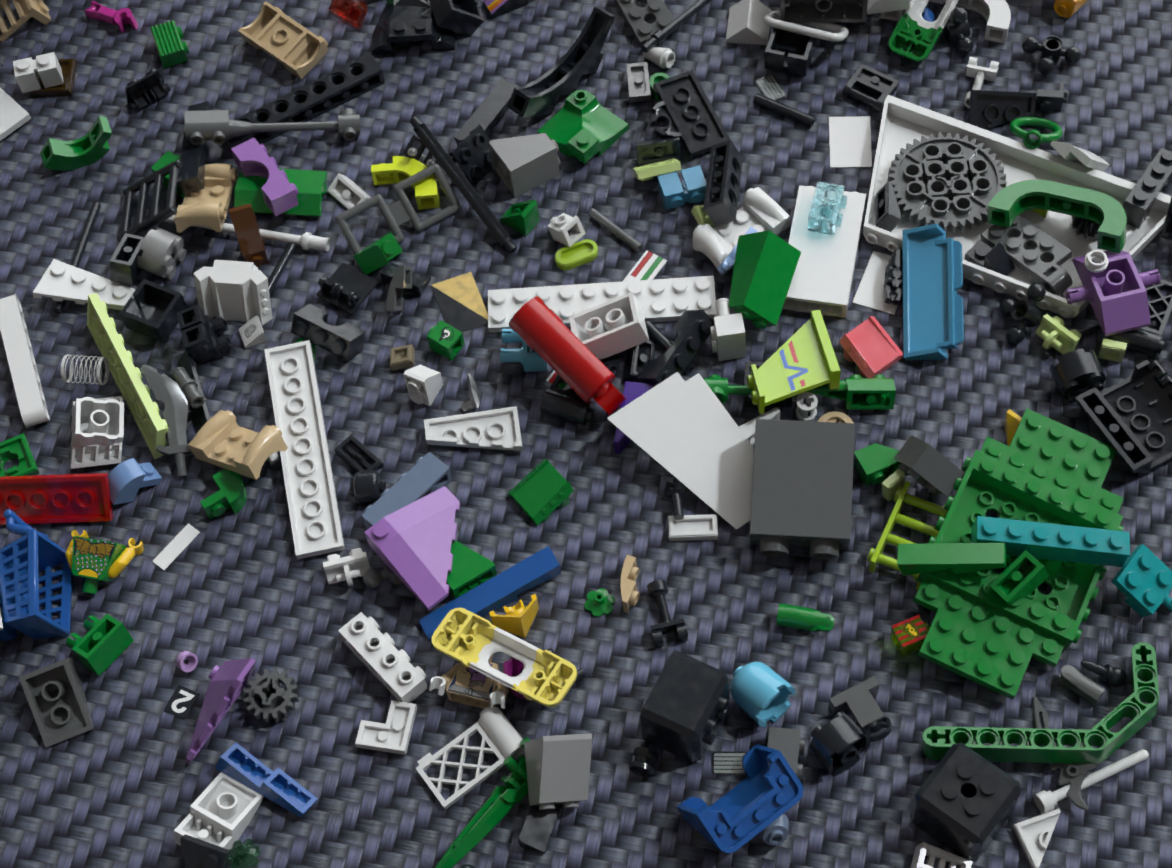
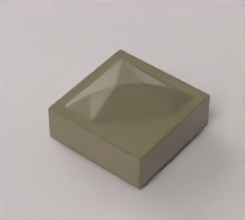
[390,344,415,371]

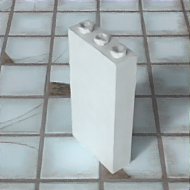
[782,185,866,318]

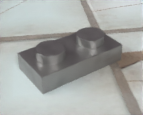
[626,62,651,103]

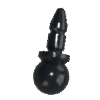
[1081,661,1127,687]

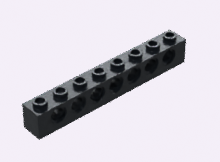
[225,54,385,153]

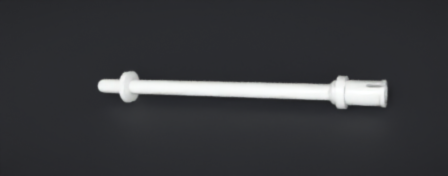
[164,215,331,251]

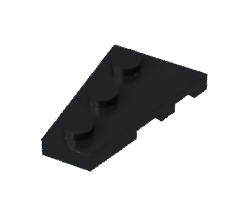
[968,90,1036,129]

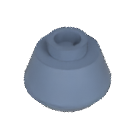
[756,814,789,846]

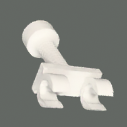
[964,57,999,108]

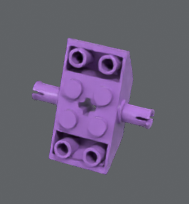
[1065,250,1161,336]

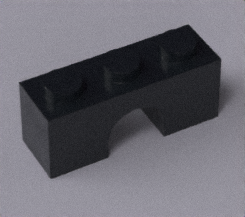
[291,304,366,360]

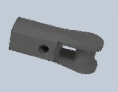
[1058,665,1106,705]

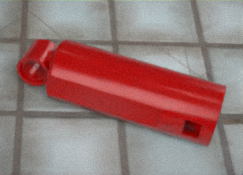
[509,296,627,415]

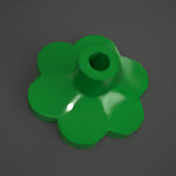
[585,588,615,617]

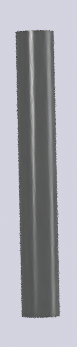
[588,208,643,252]

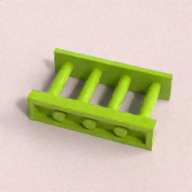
[867,481,947,590]

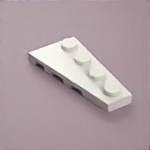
[33,259,135,310]
[424,406,523,451]

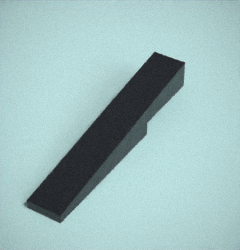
[177,101,210,194]

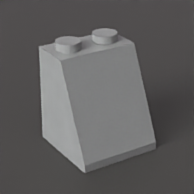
[489,133,561,198]
[524,734,592,810]

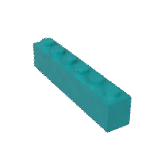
[971,516,1130,567]

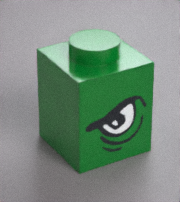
[427,320,465,361]

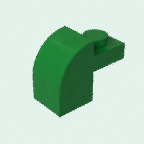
[200,469,247,520]

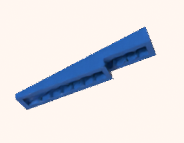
[419,546,561,642]

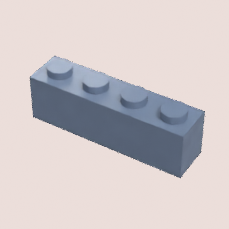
[361,452,452,529]

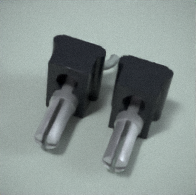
[403,135,440,167]

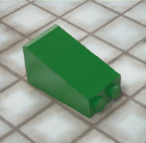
[728,230,801,329]

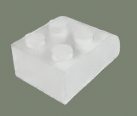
[569,292,649,359]

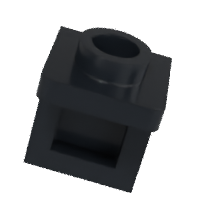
[1035,81,1068,112]

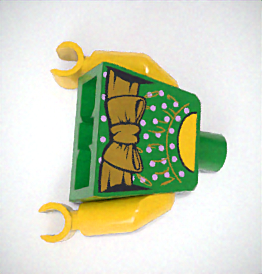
[65,530,144,594]

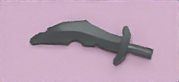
[141,365,192,478]

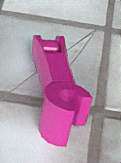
[84,1,138,33]

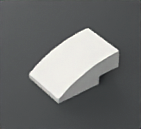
[174,772,264,850]

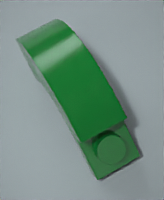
[40,116,112,171]

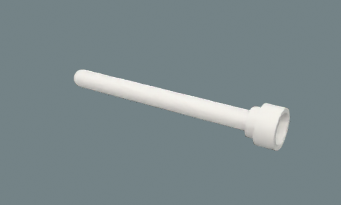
[1034,750,1149,814]

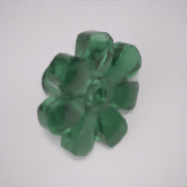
[229,838,261,868]

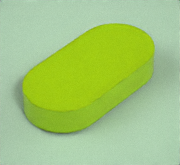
[555,239,598,270]

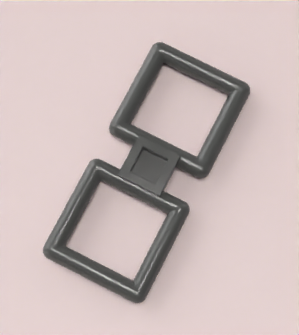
[335,164,461,255]

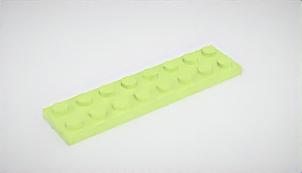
[87,293,168,459]

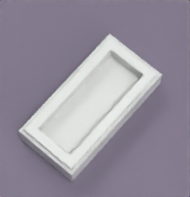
[668,514,718,541]

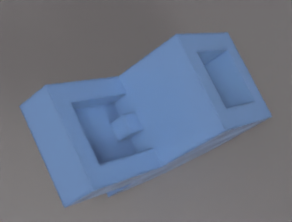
[108,458,162,505]

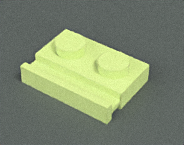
[632,158,682,181]

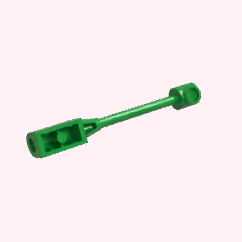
[703,374,896,409]

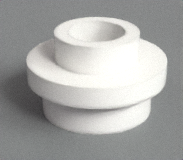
[1084,250,1109,273]

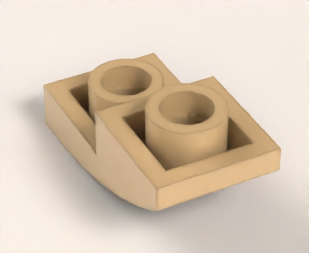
[620,555,640,613]

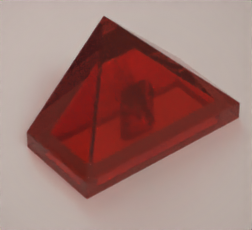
[329,0,368,29]

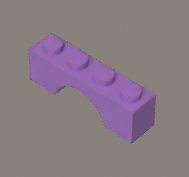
[231,138,299,216]

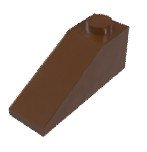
[228,203,269,267]

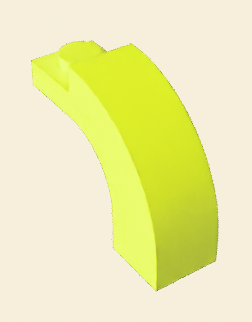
[371,156,440,210]

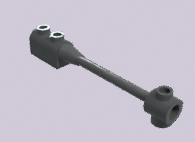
[184,108,360,145]

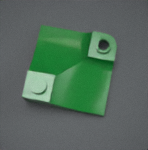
[537,90,629,164]

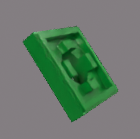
[0,433,40,477]

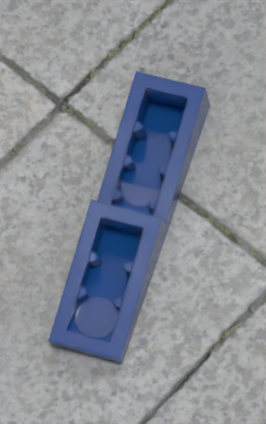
[215,742,318,817]

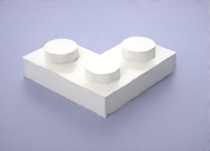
[355,700,417,755]

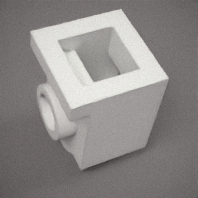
[547,213,586,247]

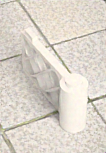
[416,706,525,810]

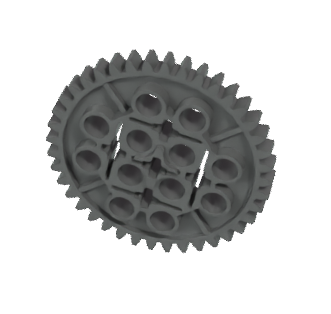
[887,132,1007,233]

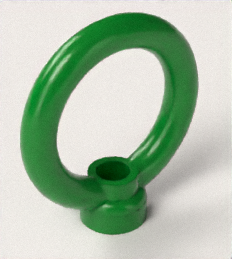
[1009,117,1063,149]

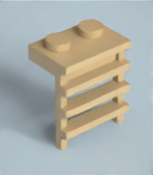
[0,0,51,42]

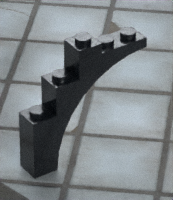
[507,6,615,118]

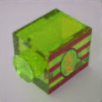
[890,615,930,657]

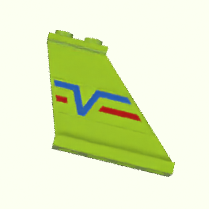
[747,310,840,414]

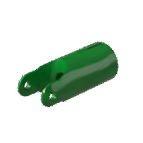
[776,603,834,631]

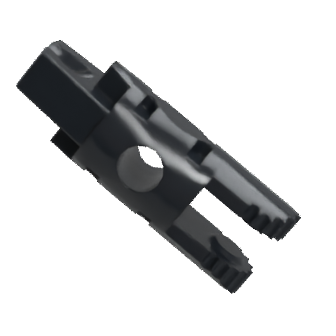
[883,248,903,305]

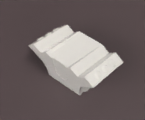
[193,260,273,325]
[70,396,124,469]

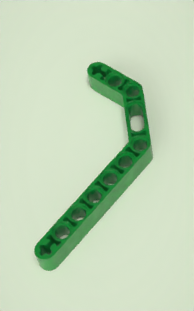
[922,642,1159,764]

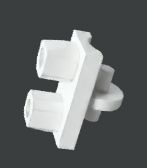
[323,548,370,586]

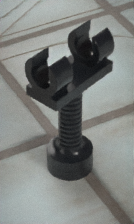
[647,580,688,648]

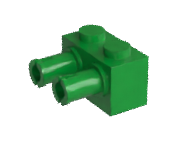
[66,614,134,676]

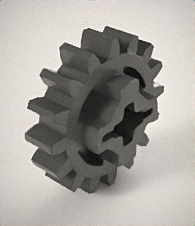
[243,668,299,723]

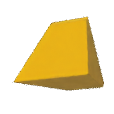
[489,594,539,638]

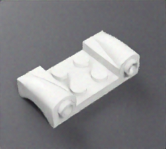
[692,187,790,276]

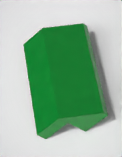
[234,169,327,216]

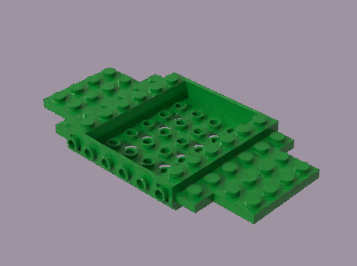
[913,408,1124,700]

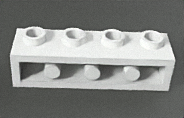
[338,612,428,703]

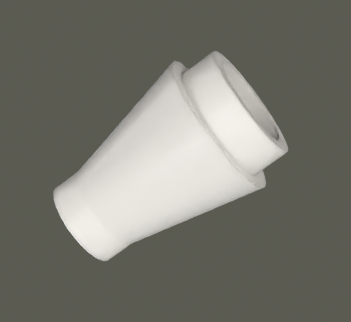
[643,47,675,69]

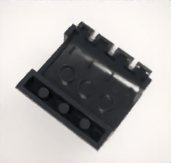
[1075,360,1172,473]

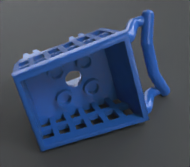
[0,509,72,642]

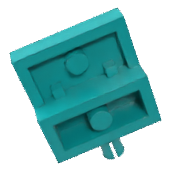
[1111,544,1172,617]

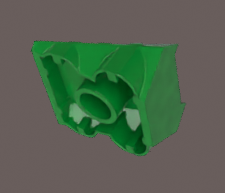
[508,459,574,526]

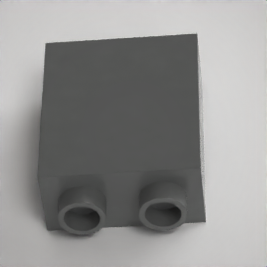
[750,419,855,560]

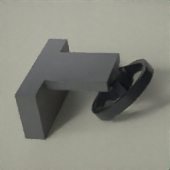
[828,676,892,742]

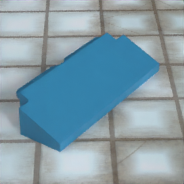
[902,223,964,360]

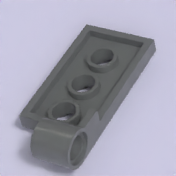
[614,0,678,47]
[981,214,1073,296]

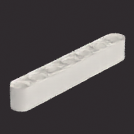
[0,294,50,428]

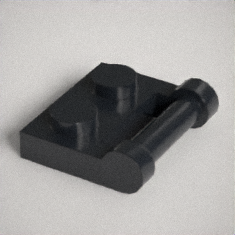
[842,64,899,113]

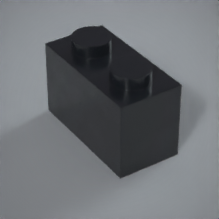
[109,233,145,286]

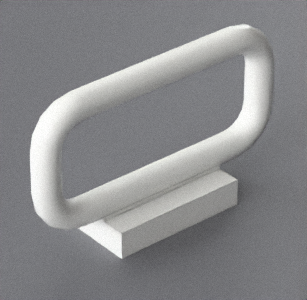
[763,10,849,42]

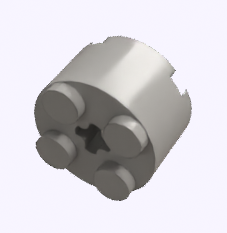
[137,227,187,279]

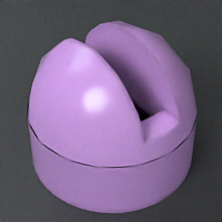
[175,651,198,672]

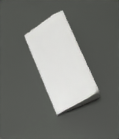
[327,173,371,216]

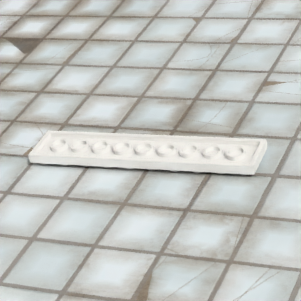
[488,276,717,333]
[264,340,345,559]

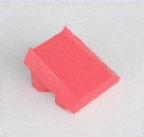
[839,316,904,378]

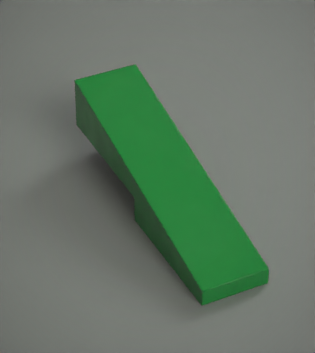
[897,543,1006,576]

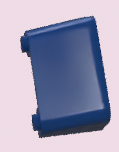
[676,745,803,853]

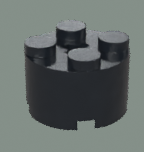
[1050,349,1106,403]
[809,712,870,774]

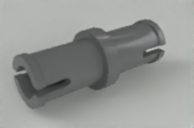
[172,367,205,408]

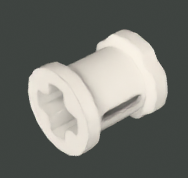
[796,392,818,421]

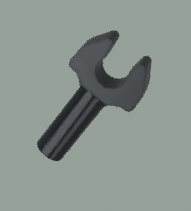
[664,477,687,520]

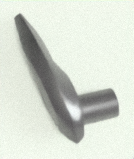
[460,373,480,413]

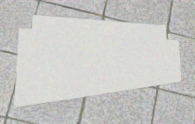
[607,372,754,529]

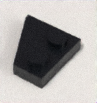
[180,834,231,868]

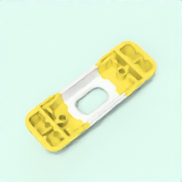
[432,607,577,708]

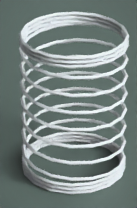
[61,354,109,385]

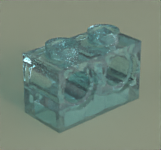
[808,181,848,235]

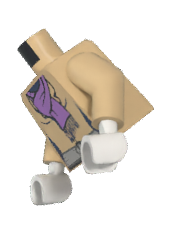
[429,654,509,709]

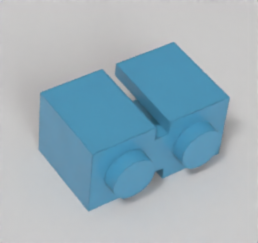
[657,165,707,210]

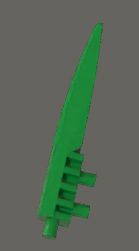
[435,737,531,868]

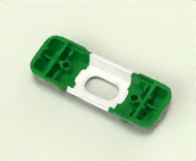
[889,0,958,62]

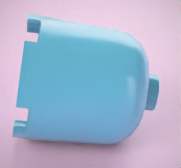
[730,661,796,727]

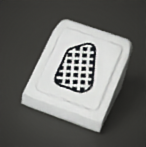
[239,315,267,348]

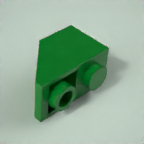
[853,443,901,486]

